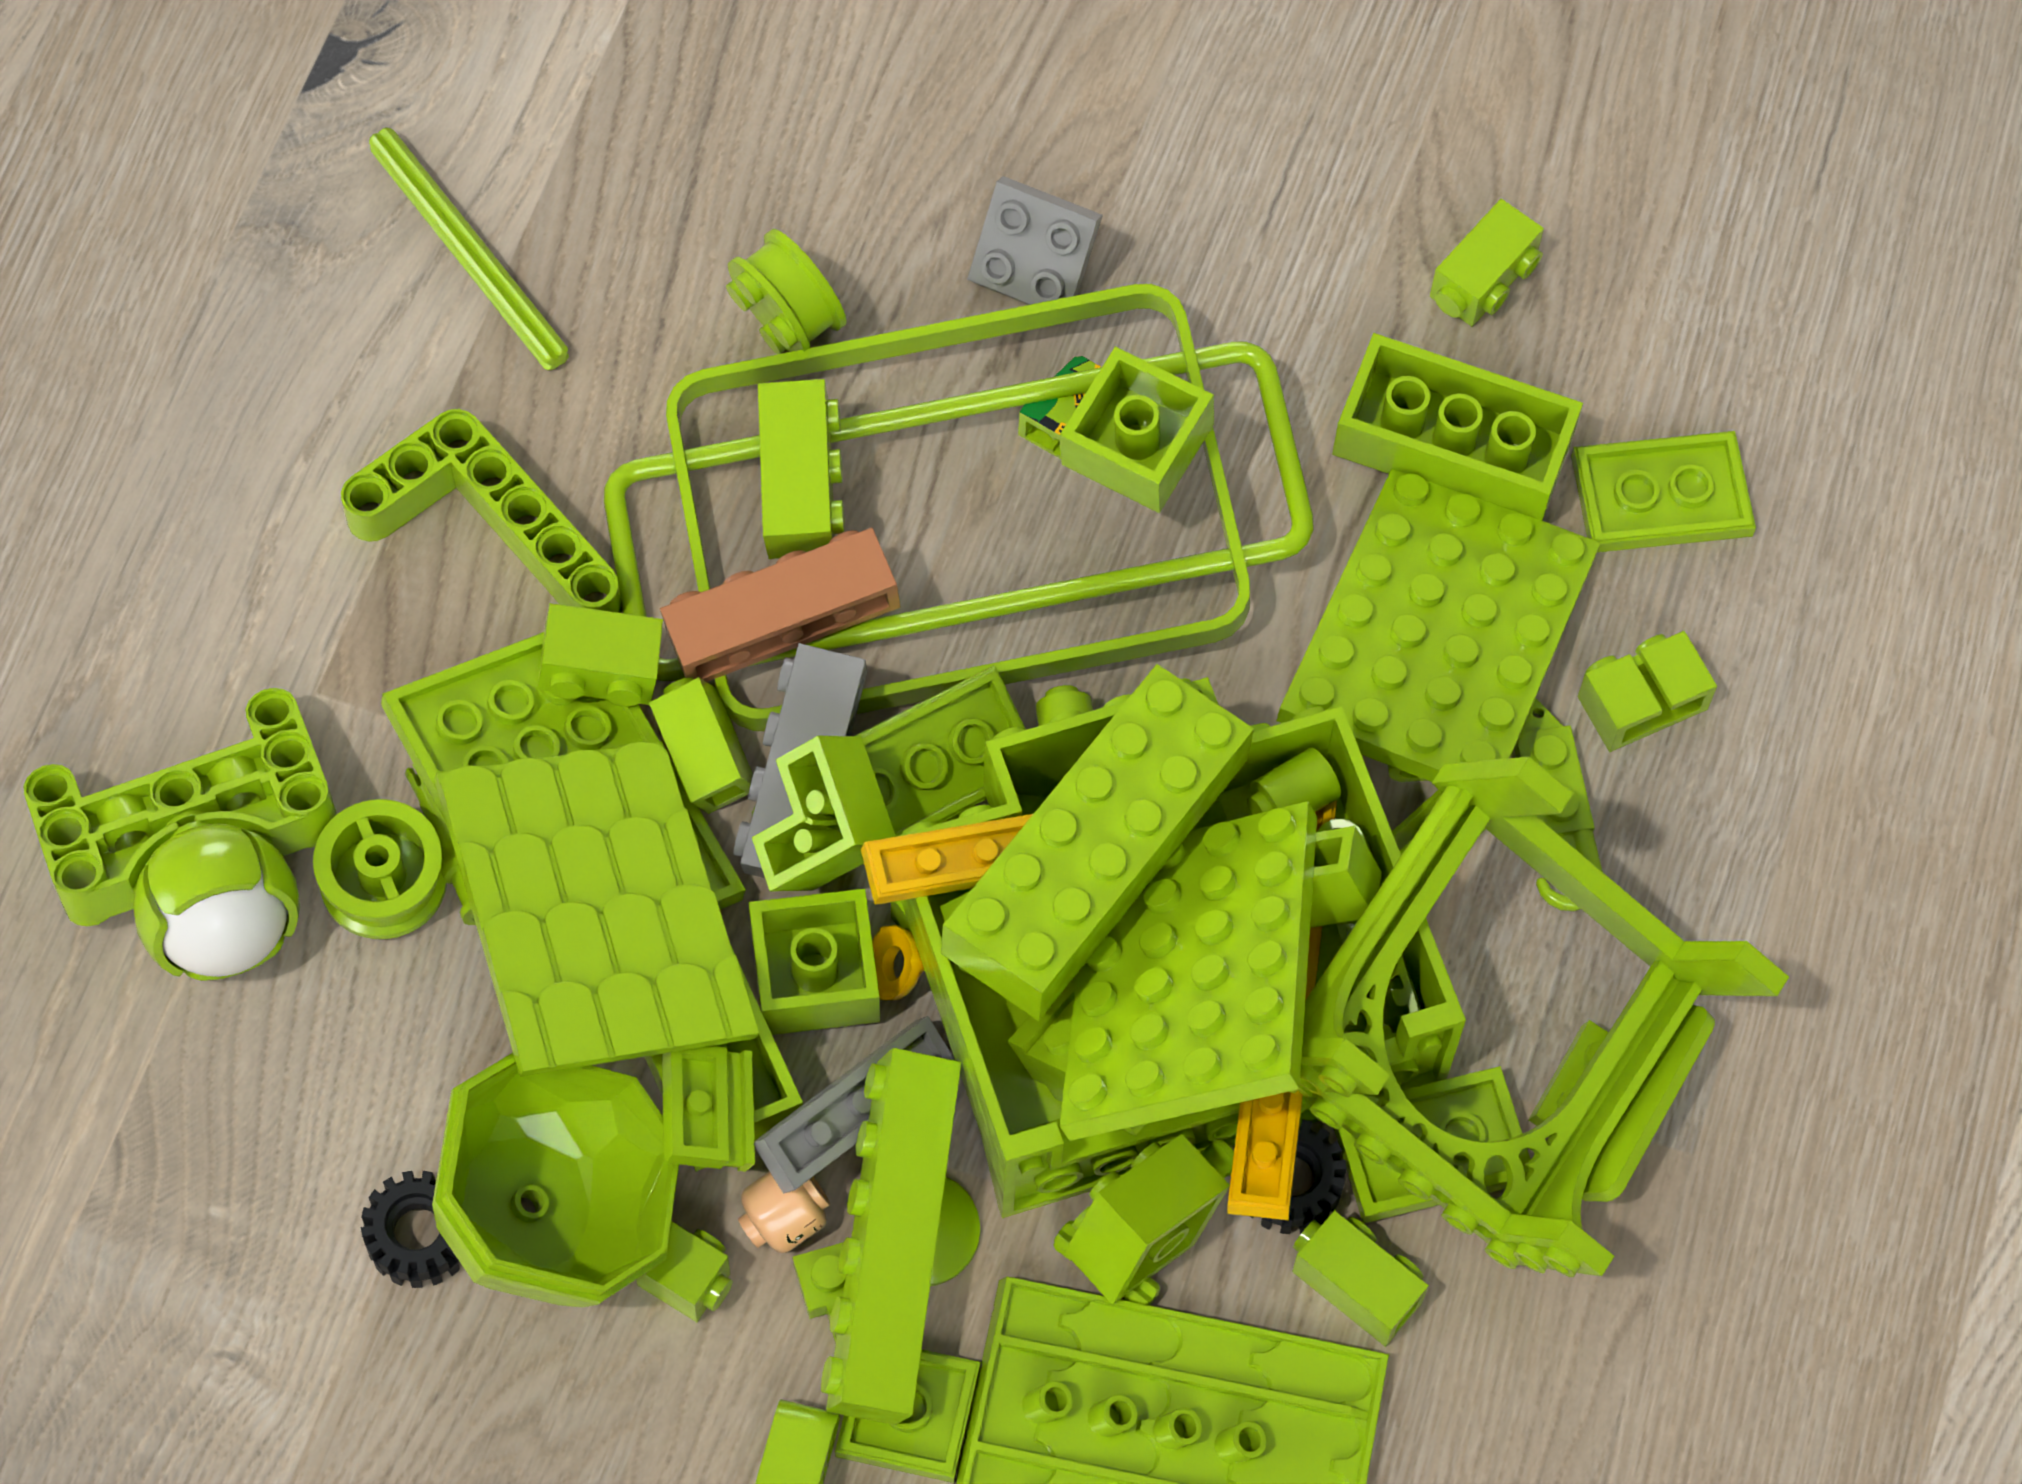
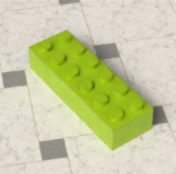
[941,664,1254,1021]

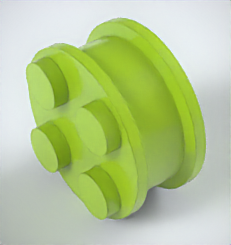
[726,229,847,354]
[313,799,447,939]

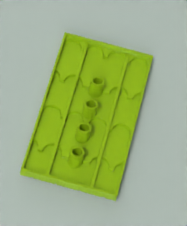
[434,741,759,1077]
[956,1276,1389,1484]

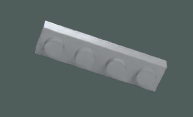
[754,1016,955,1194]

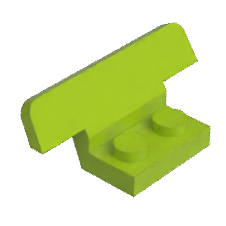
[1528,1005,1715,1202]

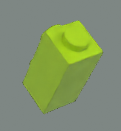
[1429,198,1544,327]
[649,677,753,814]
[1292,1210,1429,1347]

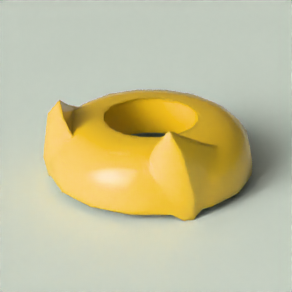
[872,925,924,1001]

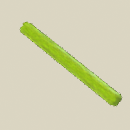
[369,127,569,371]

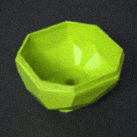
[432,1052,679,1308]

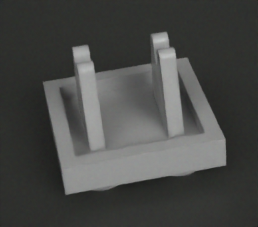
[967,176,1103,304]

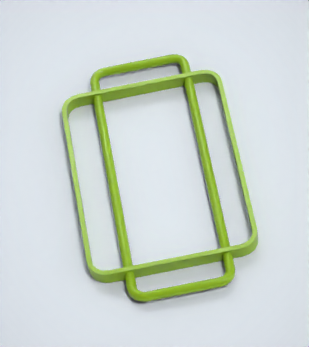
[604,284,1314,731]

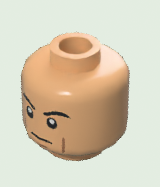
[738,1171,831,1253]

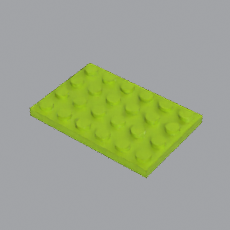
[1276,469,1600,782]
[381,632,746,909]
[1059,801,1317,1141]

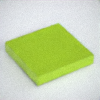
[835,1349,981,1483]

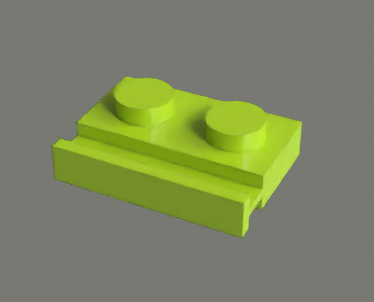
[662,1046,755,1172]

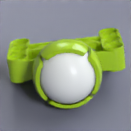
[23,688,337,981]

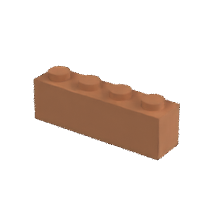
[660,527,901,682]

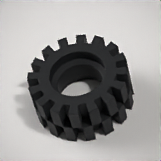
[1250,1119,1347,1234]
[361,1171,460,1288]

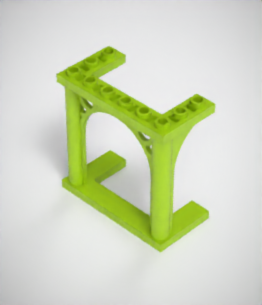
[1289,756,1789,1277]

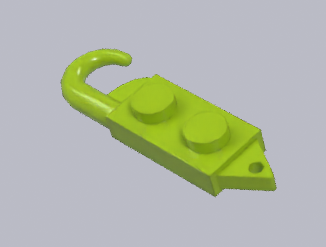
[1514,699,1603,912]

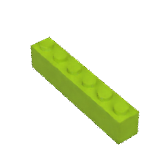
[821,1048,962,1425]

